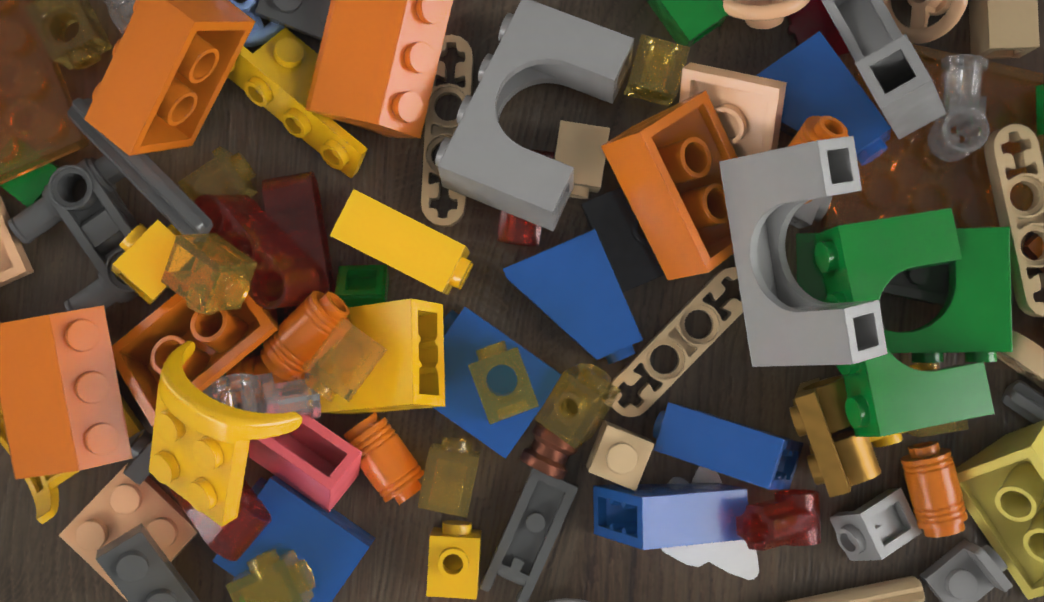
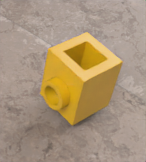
[111,220,197,305]
[426,520,482,599]

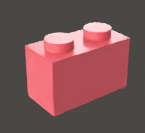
[249,396,362,513]

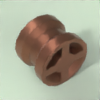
[519,423,580,480]

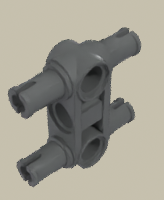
[7,153,206,311]

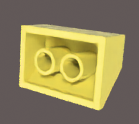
[956,420,1044,600]

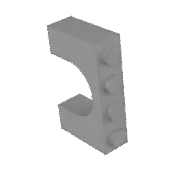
[435,0,634,231]
[821,0,946,139]
[719,136,887,367]

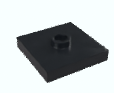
[581,187,665,292]

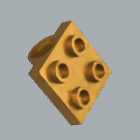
[789,375,881,498]

